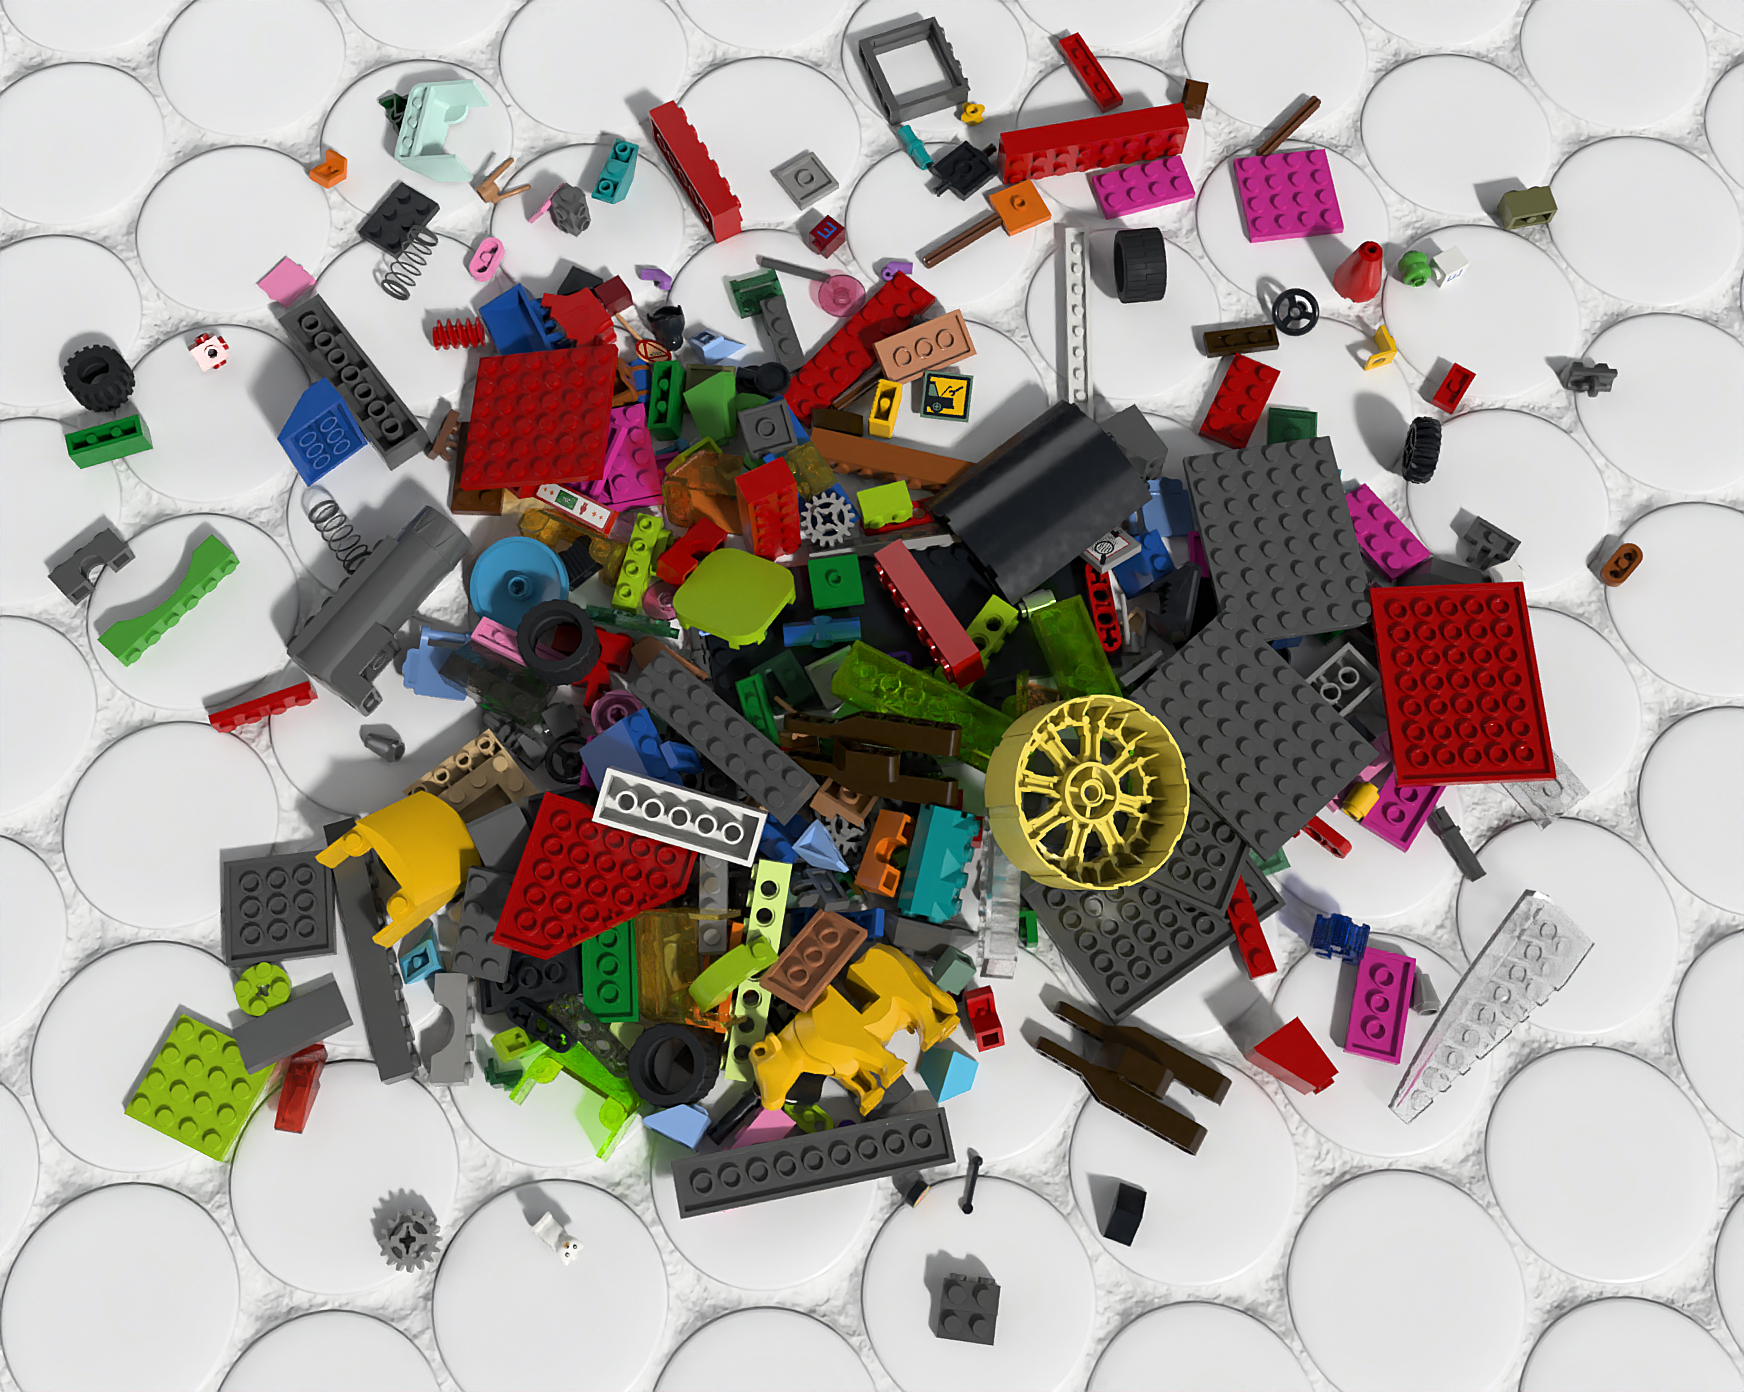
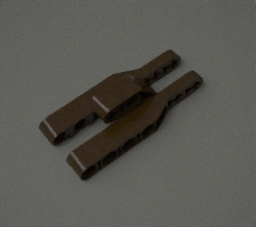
[783,710,962,807]
[1033,1001,1232,1156]

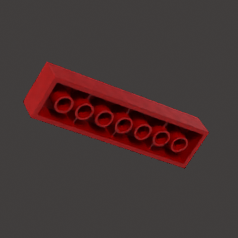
[997,103,1189,184]

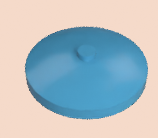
[470,536,569,632]

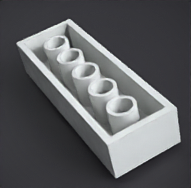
[592,766,768,867]

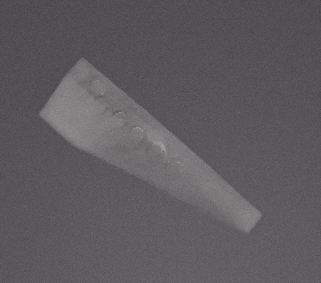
[1388,889,1595,1125]

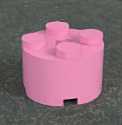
[591,690,643,736]

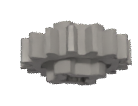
[801,492,855,547]
[825,809,879,857]
[378,1209,443,1273]

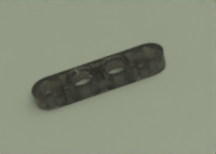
[551,992,630,1078]

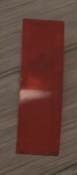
[274,1044,328,1134]

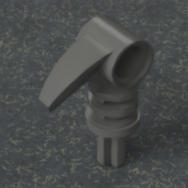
[482,711,548,771]

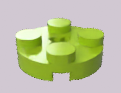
[234,962,292,1017]

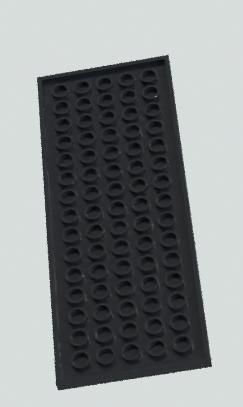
[707,544,1122,716]

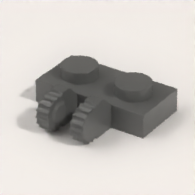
[1463,516,1521,571]
[789,867,850,912]

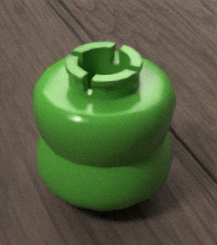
[1398,250,1432,287]

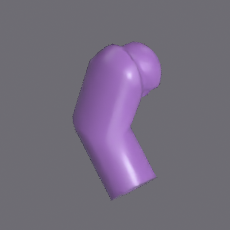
[880,261,913,282]
[641,268,672,290]

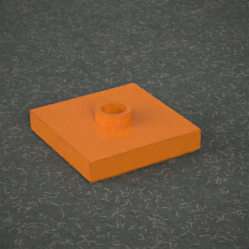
[988,179,1052,237]

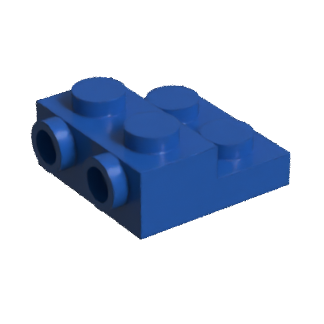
[756,813,811,865]

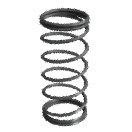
[380,225,438,300]
[308,500,372,575]

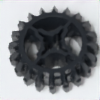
[1401,416,1442,484]

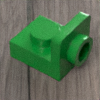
[1008,907,1038,948]

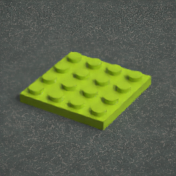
[124,1014,279,1162]

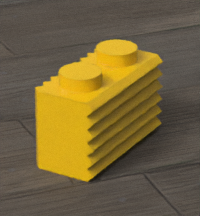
[868,379,903,439]

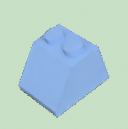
[642,1103,712,1153]

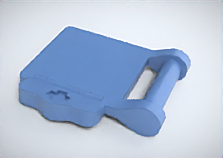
[1126,476,1194,538]
[402,625,473,701]

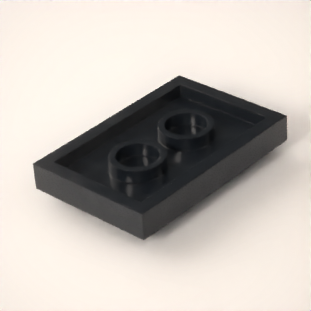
[358,182,440,259]

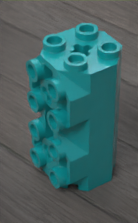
[897,804,981,924]

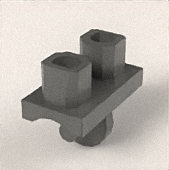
[1565,362,1618,397]

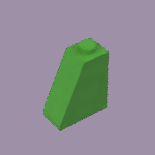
[683,372,737,449]

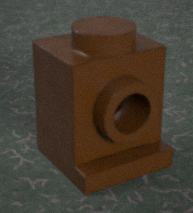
[1181,79,1209,120]

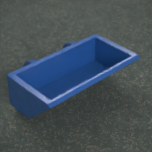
[478,283,571,355]

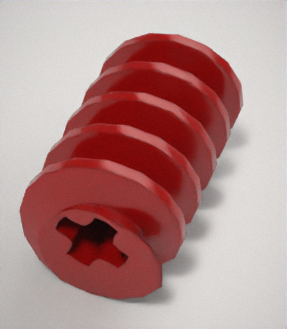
[433,317,486,350]

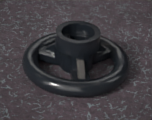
[1272,288,1319,336]
[545,735,587,785]

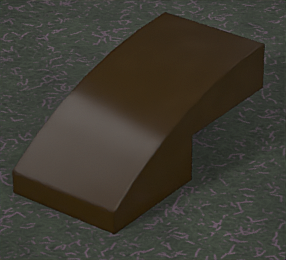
[811,409,863,437]

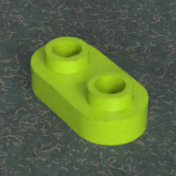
[650,528,676,577]
[784,1104,833,1134]

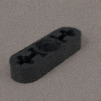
[506,996,578,1053]

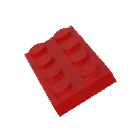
[1198,353,1281,450]

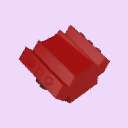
[541,287,617,348]

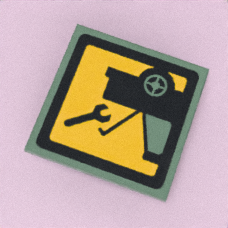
[920,370,974,423]

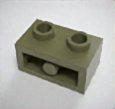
[1497,186,1558,231]

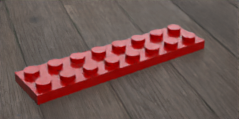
[782,270,935,430]

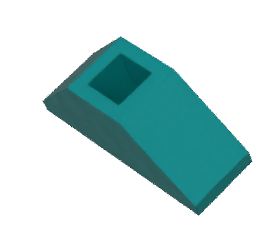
[591,139,639,204]

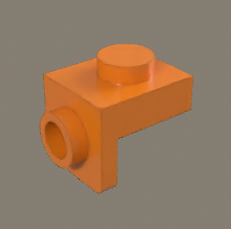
[309,149,347,189]

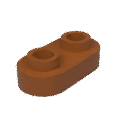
[1600,543,1643,587]

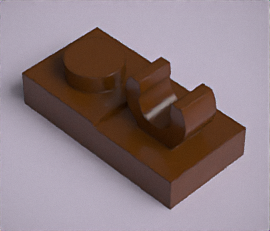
[426,409,460,461]

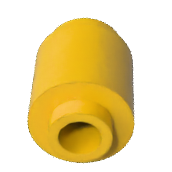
[1341,781,1379,821]

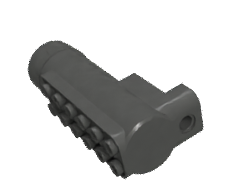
[286,505,473,717]

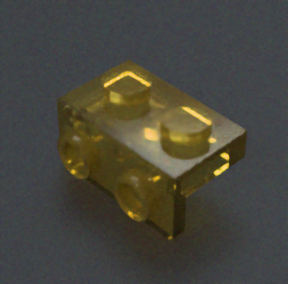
[784,440,839,503]

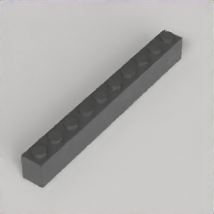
[323,817,421,1085]

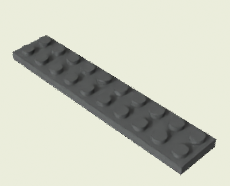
[671,1107,956,1220]

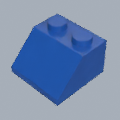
[1112,529,1175,600]

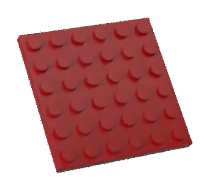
[460,344,619,491]

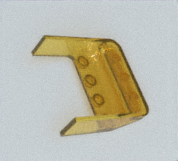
[635,907,747,1028]

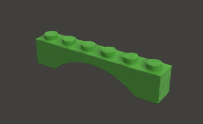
[97,535,240,667]

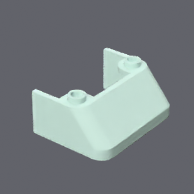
[394,79,490,182]

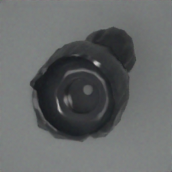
[647,305,685,352]

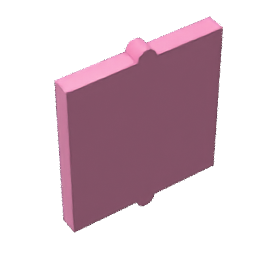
[528,183,564,224]
[257,257,316,309]

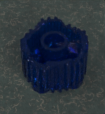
[1309,913,1371,966]

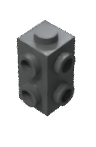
[551,183,591,237]

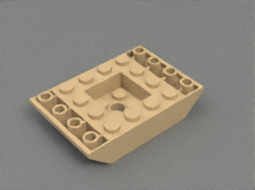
[403,729,539,868]

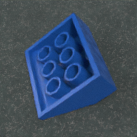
[277,377,368,487]
[578,708,685,794]

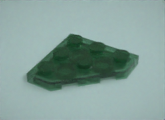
[583,605,680,639]

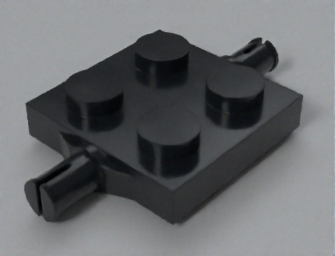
[932,140,998,201]

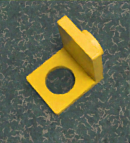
[1364,325,1397,371]

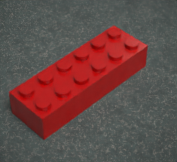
[648,100,743,243]
[734,456,801,562]
[874,538,986,690]

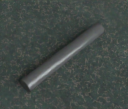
[761,257,831,284]

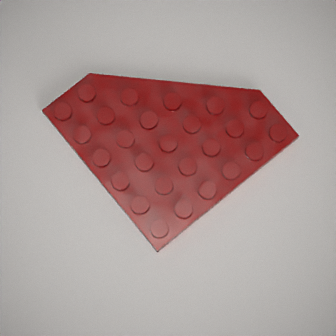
[492,791,698,960]

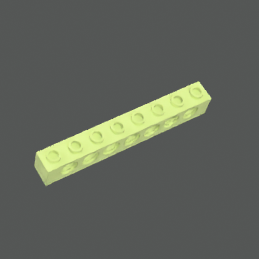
[720,858,792,1083]

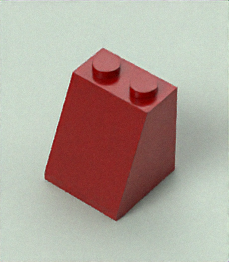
[1243,1016,1339,1095]

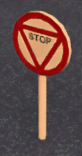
[615,313,672,365]

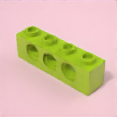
[611,513,665,620]
[933,594,1019,697]

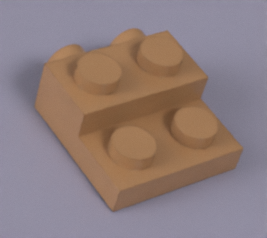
[809,776,879,827]

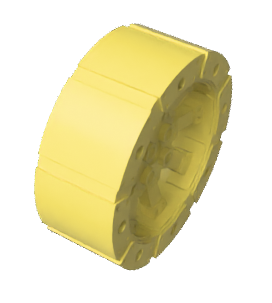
[984,695,1190,890]

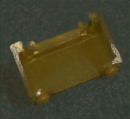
[517,508,630,588]

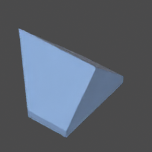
[687,328,747,365]
[792,819,849,873]

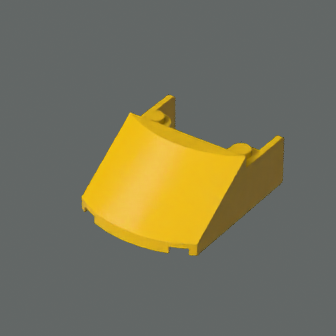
[315,790,482,948]

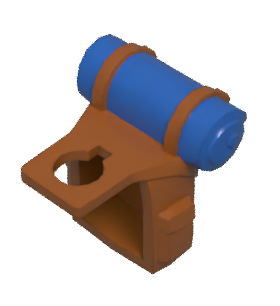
[611,357,652,411]

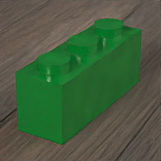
[647,360,686,441]
[65,414,153,469]

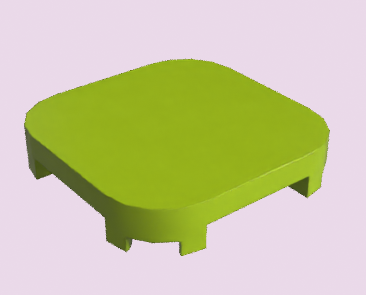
[673,548,796,650]

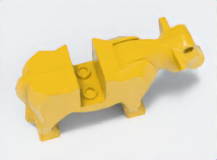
[749,943,961,1116]

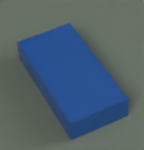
[660,741,704,775]

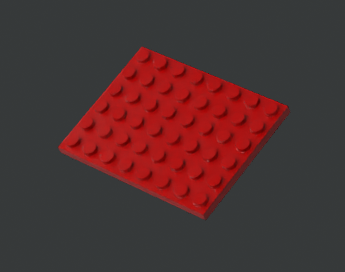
[1368,581,1557,788]

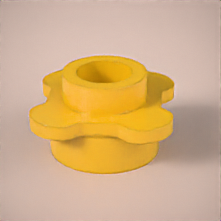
[961,102,985,126]

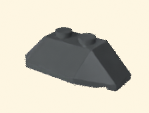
[1396,557,1487,587]
[875,907,979,964]

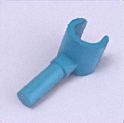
[656,438,690,455]

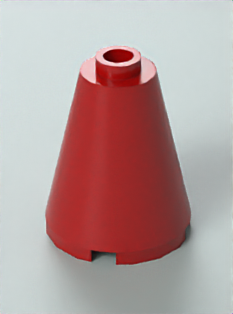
[1333,241,1383,303]

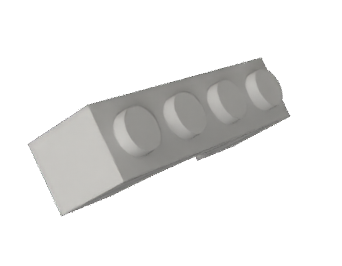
[430,973,477,1087]

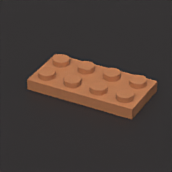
[872,308,977,385]
[759,908,868,1013]

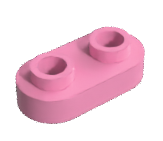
[469,237,505,282]

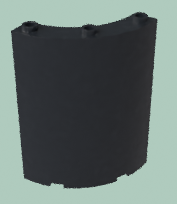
[923,400,1153,606]

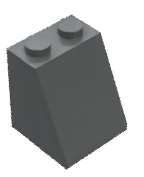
[1098,404,1168,480]
[466,801,531,875]

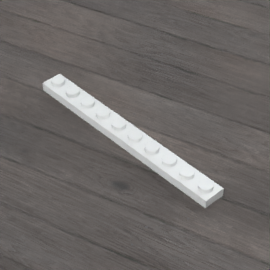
[1065,228,1094,421]

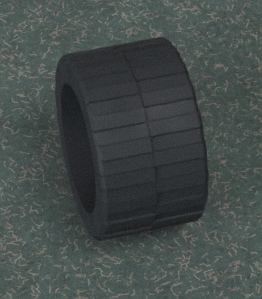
[1113,227,1167,304]
[516,599,600,686]
[627,1023,720,1108]

